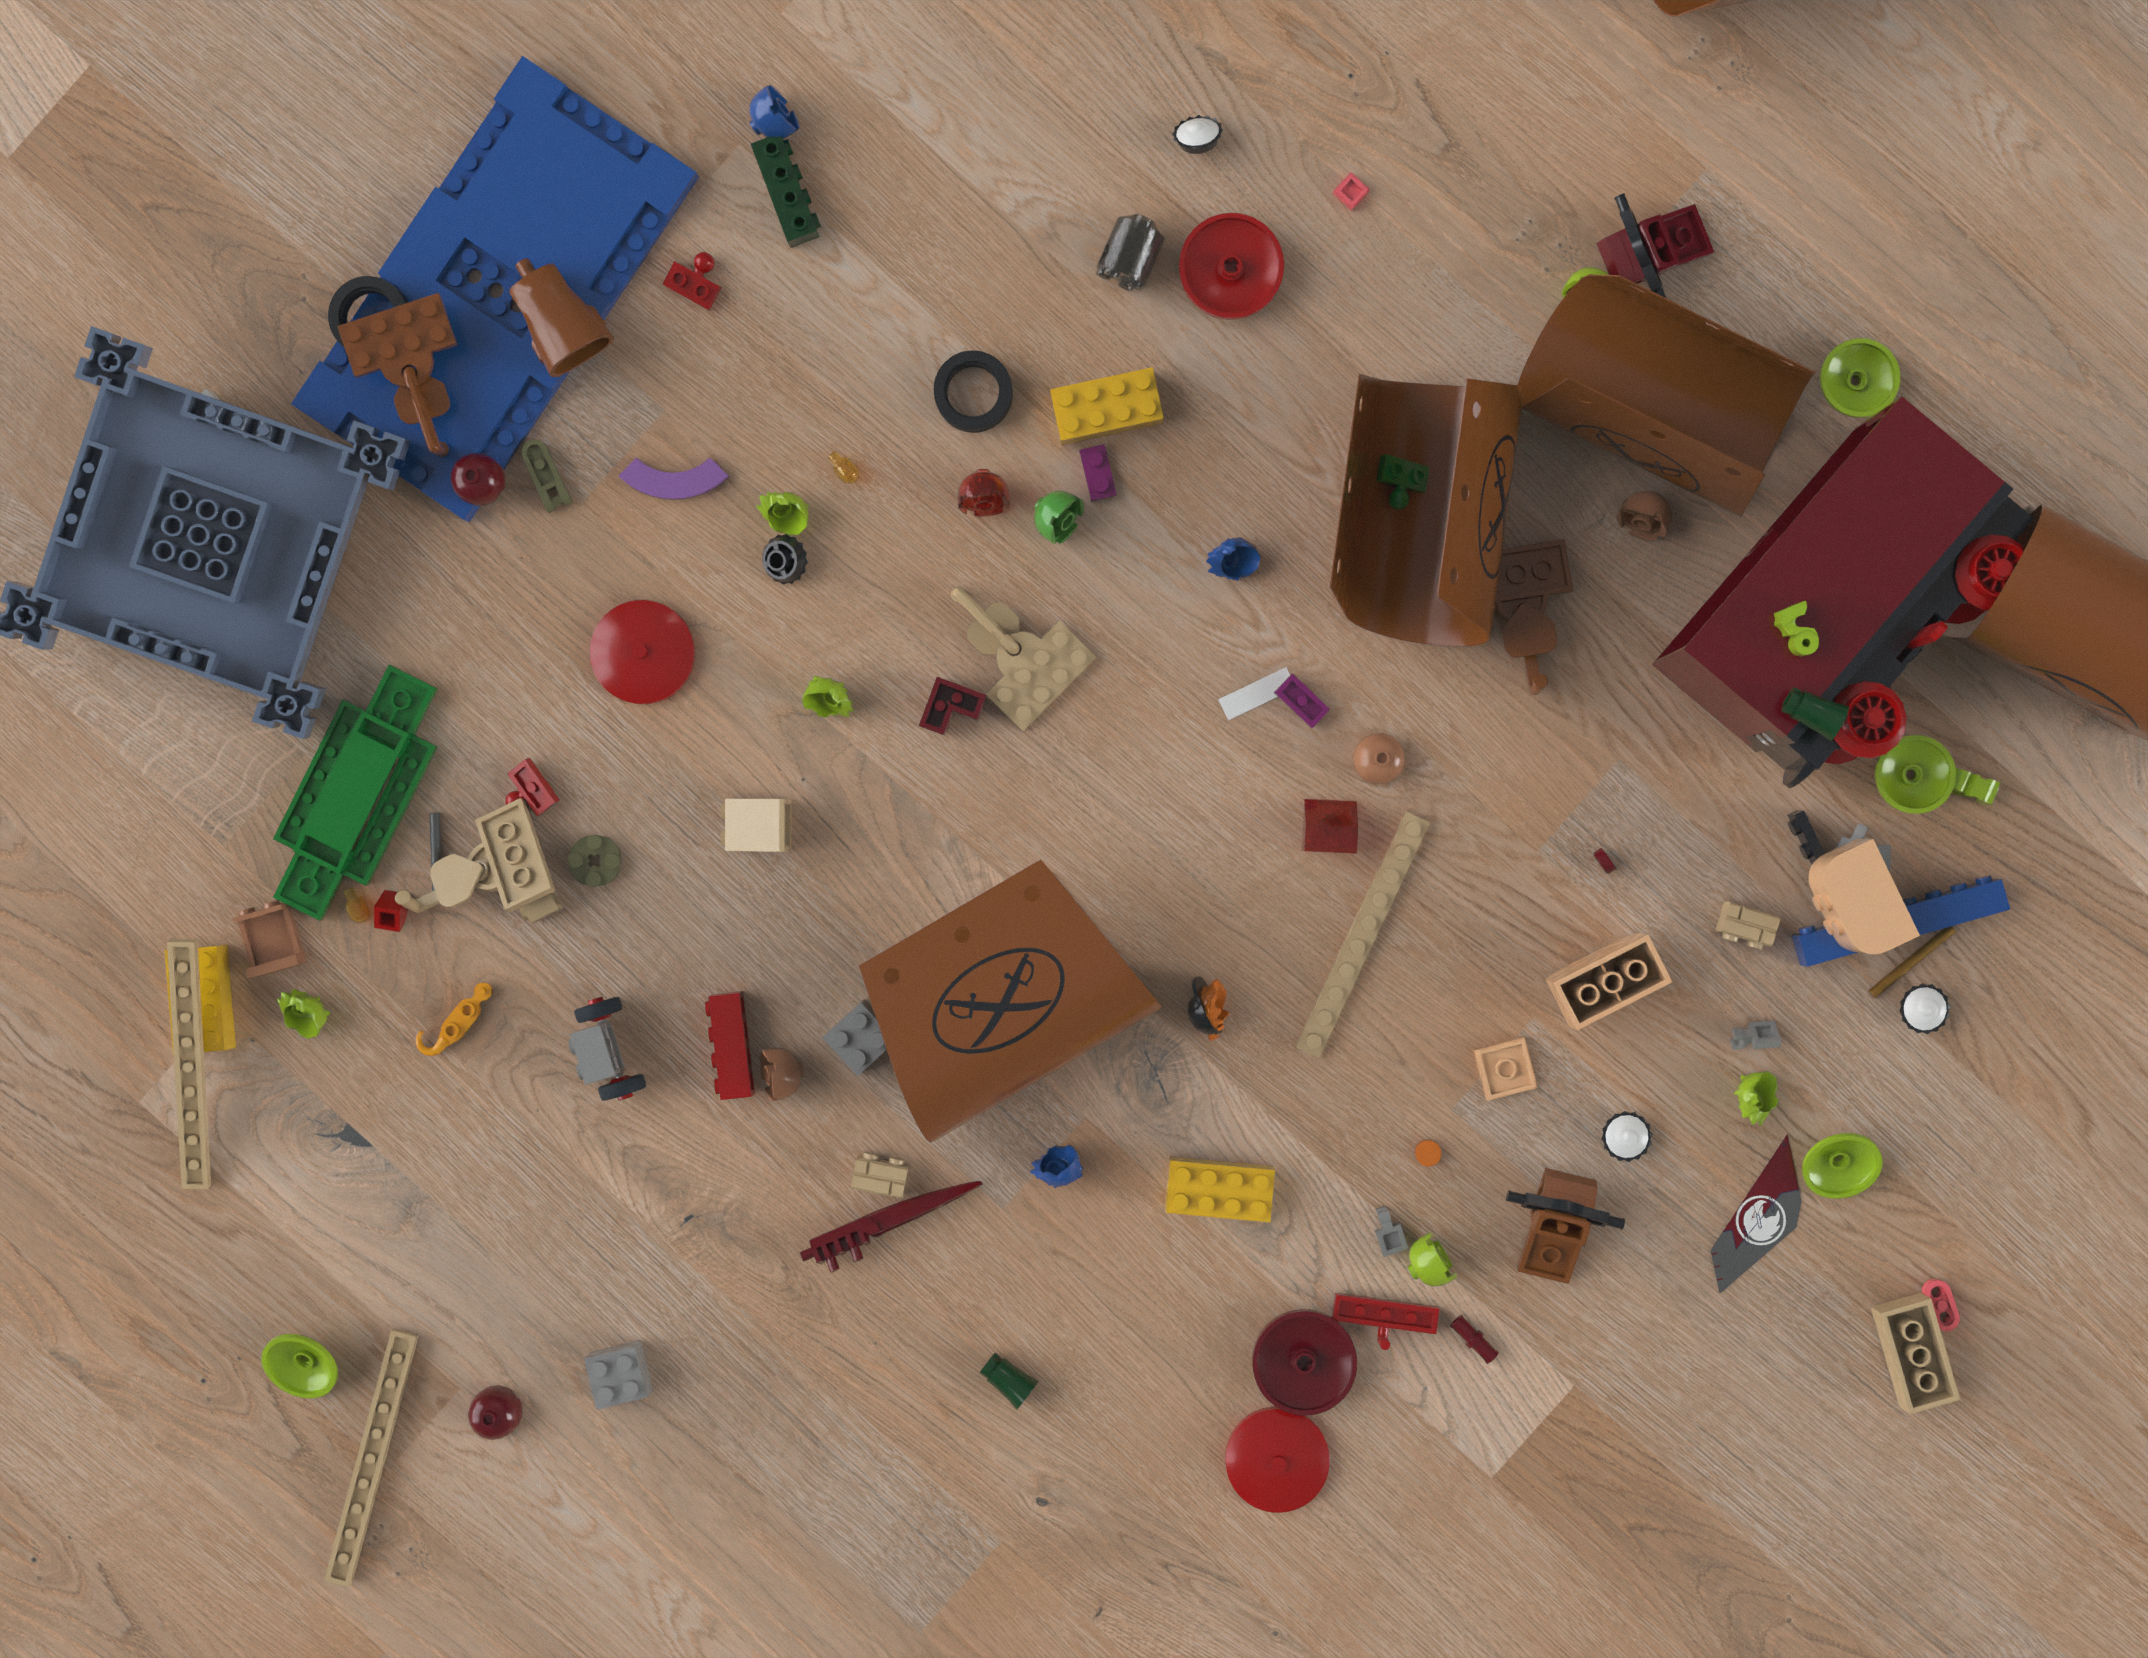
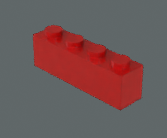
[705,991,755,1100]

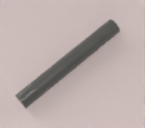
[429,813,442,891]

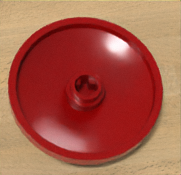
[1179,213,1284,320]
[590,600,695,704]
[1225,1406,1330,1513]

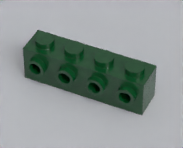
[751,136,821,248]

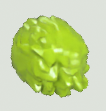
[756,492,809,536]
[802,675,854,718]
[277,989,330,1039]
[1734,1071,1779,1125]

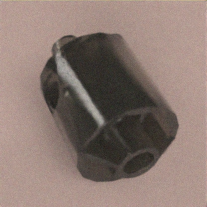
[1096,214,1165,292]

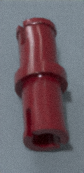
[1450,1314,1499,1364]

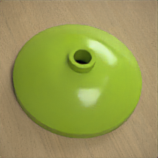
[1820,338,1900,418]
[1875,735,1956,814]
[1802,1133,1883,1199]
[261,1334,338,1398]

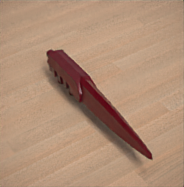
[800,1181,983,1273]

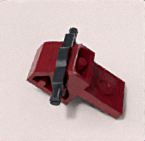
[1596,193,1715,298]

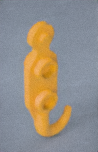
[415,982,493,1056]

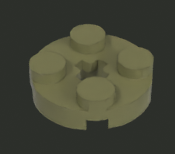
[567,835,622,887]

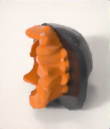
[1187,976,1230,1041]

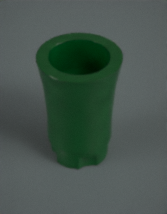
[1781,687,1849,741]
[979,1352,1039,1410]

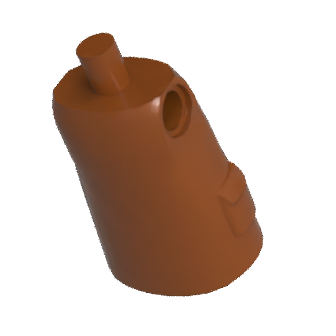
[509,258,614,377]

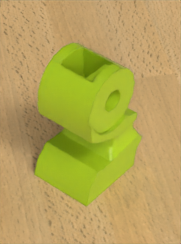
[1774,600,1819,656]
[1952,768,2001,805]

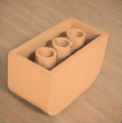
[1809,839,1920,954]
[1546,933,1672,1030]

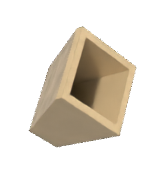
[721,799,791,852]

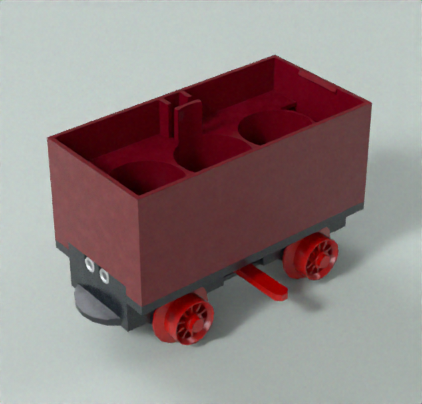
[1652,396,2034,788]

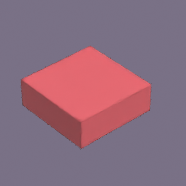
[1332,172,1370,211]

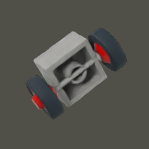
[568,996,646,1101]

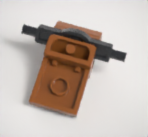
[1506,1168,1625,1284]

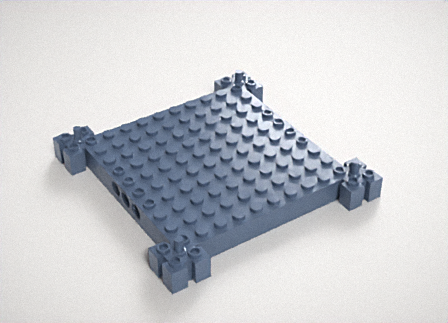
[0,326,410,739]

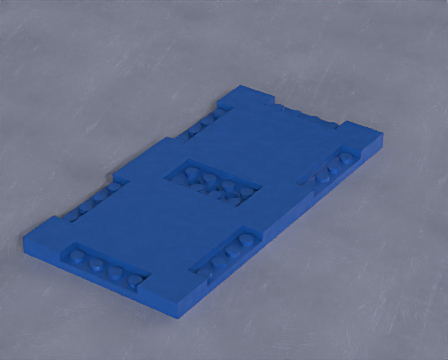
[291,56,699,522]

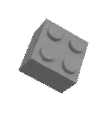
[822,1000,887,1076]
[584,1340,653,1410]

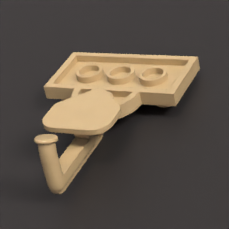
[951,587,1096,731]
[395,798,556,913]

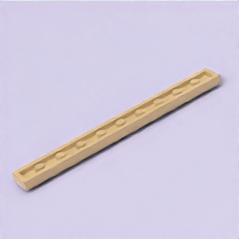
[1295,811,1430,1058]
[167,938,211,1189]
[324,1328,419,1587]

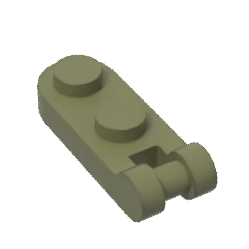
[521,439,573,513]

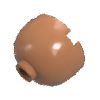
[1616,491,1672,541]
[1352,733,1405,785]
[760,1048,804,1101]

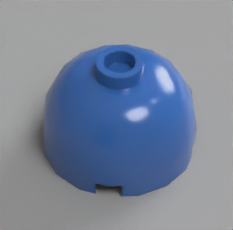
[749,85,800,139]

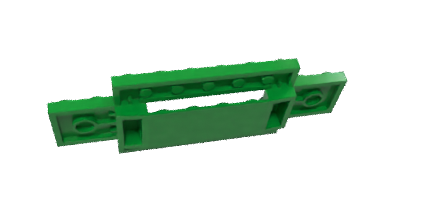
[273,665,438,921]

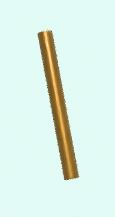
[1868,926,1956,998]

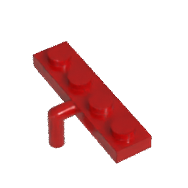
[1332,1293,1440,1350]

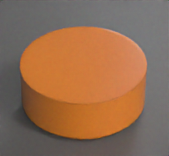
[1414,1139,1442,1167]

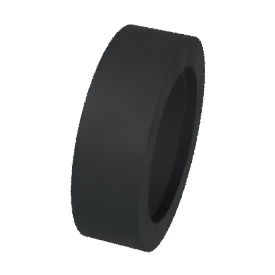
[328,276,409,347]
[933,350,1013,433]

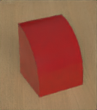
[374,890,408,932]

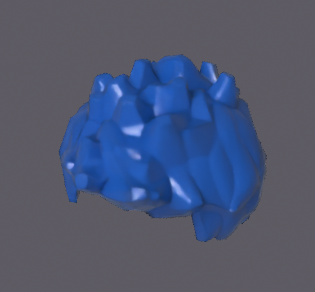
[1206,537,1261,581]
[1030,1145,1083,1188]

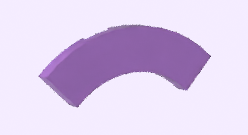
[619,458,729,500]

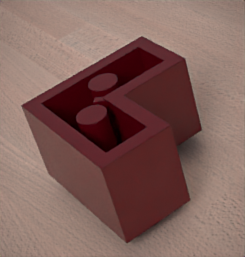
[919,677,988,736]

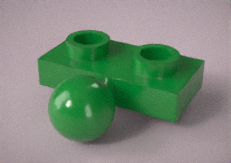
[1376,454,1429,510]

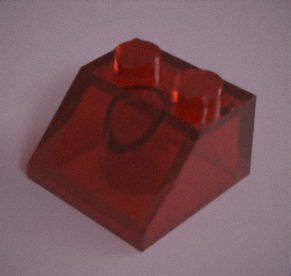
[1302,799,1358,854]

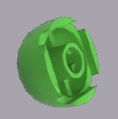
[1034,490,1084,544]

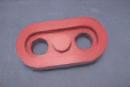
[1922,1279,1960,1331]

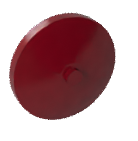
[1252,1309,1357,1416]

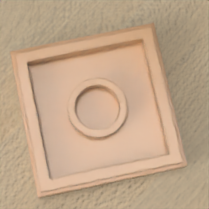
[1473,1037,1538,1101]

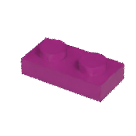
[1079,444,1117,502]
[1274,673,1330,728]

